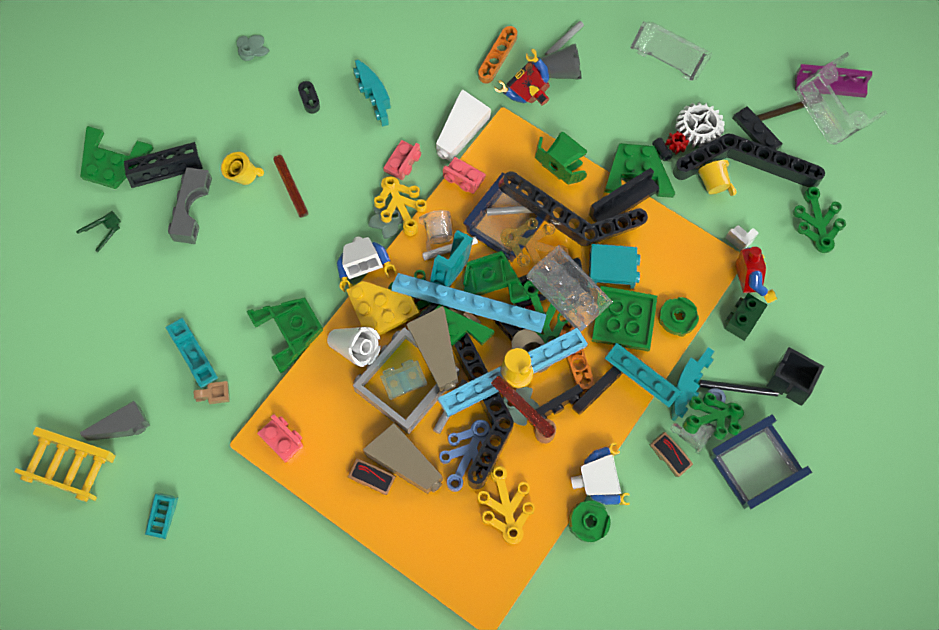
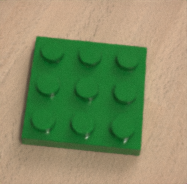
[592,286,658,352]

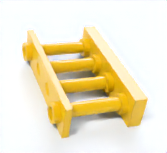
[14,427,115,502]

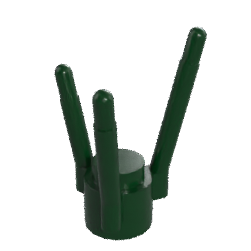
[76,211,121,252]

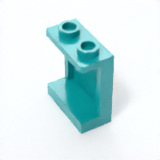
[430,230,474,287]
[588,244,640,289]

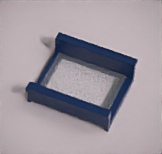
[463,172,544,262]
[710,414,813,510]

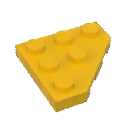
[346,281,420,336]

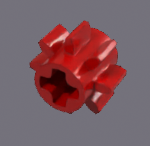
[665,131,689,155]

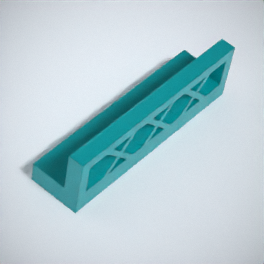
[605,343,683,408]

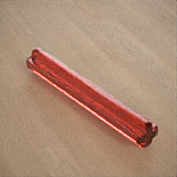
[273,155,308,218]
[491,376,555,438]

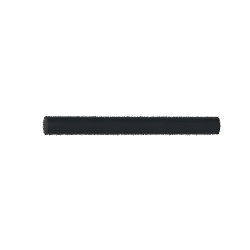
[699,380,779,397]

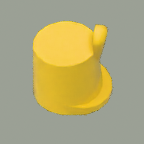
[221,152,264,185]
[698,160,737,196]
[500,348,533,388]

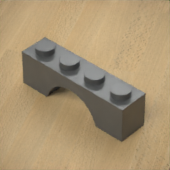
[168,168,212,244]

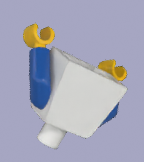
[337,237,397,292]
[571,442,630,505]

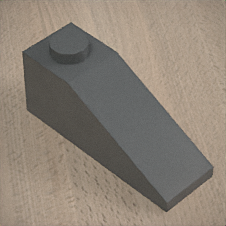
[80,401,150,441]

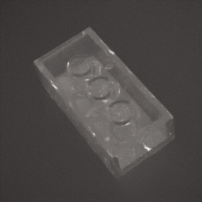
[526,245,613,332]

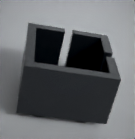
[766,347,825,406]

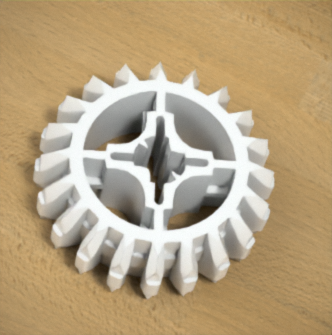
[675,102,725,148]

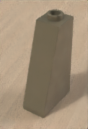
[407,306,458,391]
[363,423,443,494]

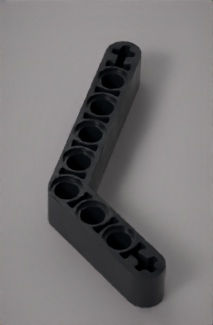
[673,133,825,188]
[498,171,648,246]
[452,333,514,489]

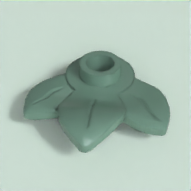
[237,35,269,61]
[368,205,403,239]
[502,387,539,426]

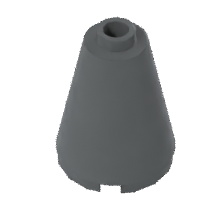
[540,43,582,80]

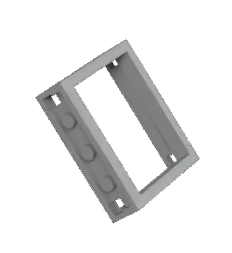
[353,327,459,434]

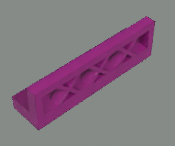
[795,64,872,98]

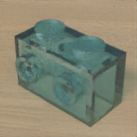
[380,359,427,400]

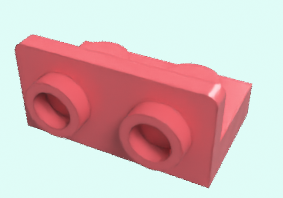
[383,140,421,181]
[443,157,486,194]
[257,414,303,463]

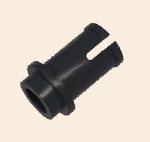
[652,138,673,161]

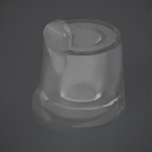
[419,210,453,252]
[670,414,716,454]

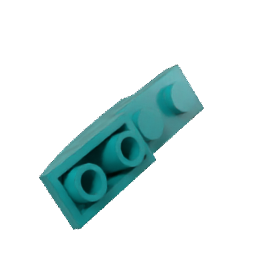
[353,60,391,127]
[671,347,715,421]

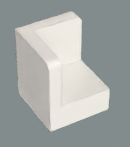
[725,225,758,251]

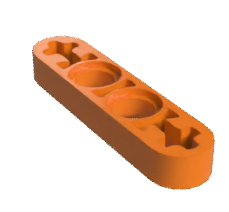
[478,26,518,84]
[559,319,594,392]

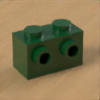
[725,293,768,341]

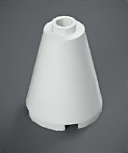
[327,327,381,367]

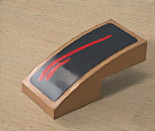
[649,432,693,477]
[348,459,396,495]

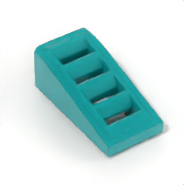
[145,493,179,539]

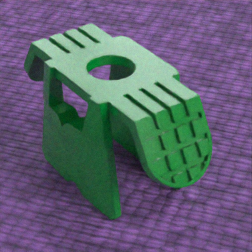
[535,132,587,185]

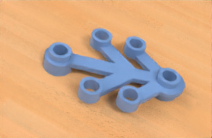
[439,420,491,492]

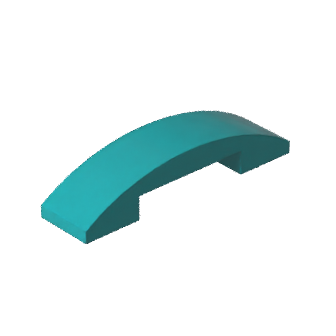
[165,317,218,388]

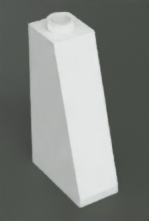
[436,90,491,162]

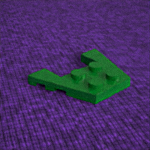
[80,126,154,189]
[604,143,675,198]
[463,251,530,316]
[246,297,323,373]
[433,305,494,346]

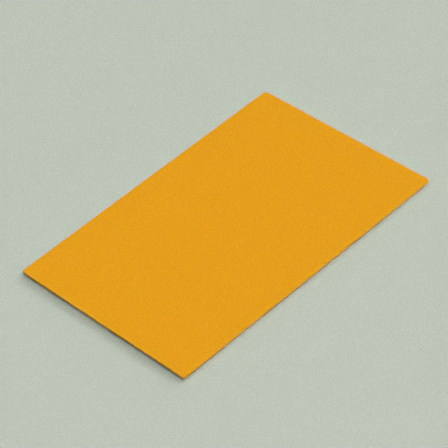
[230,107,740,630]

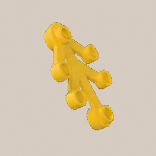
[374,176,427,236]
[478,466,535,544]

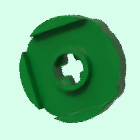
[659,297,699,337]
[569,500,611,542]

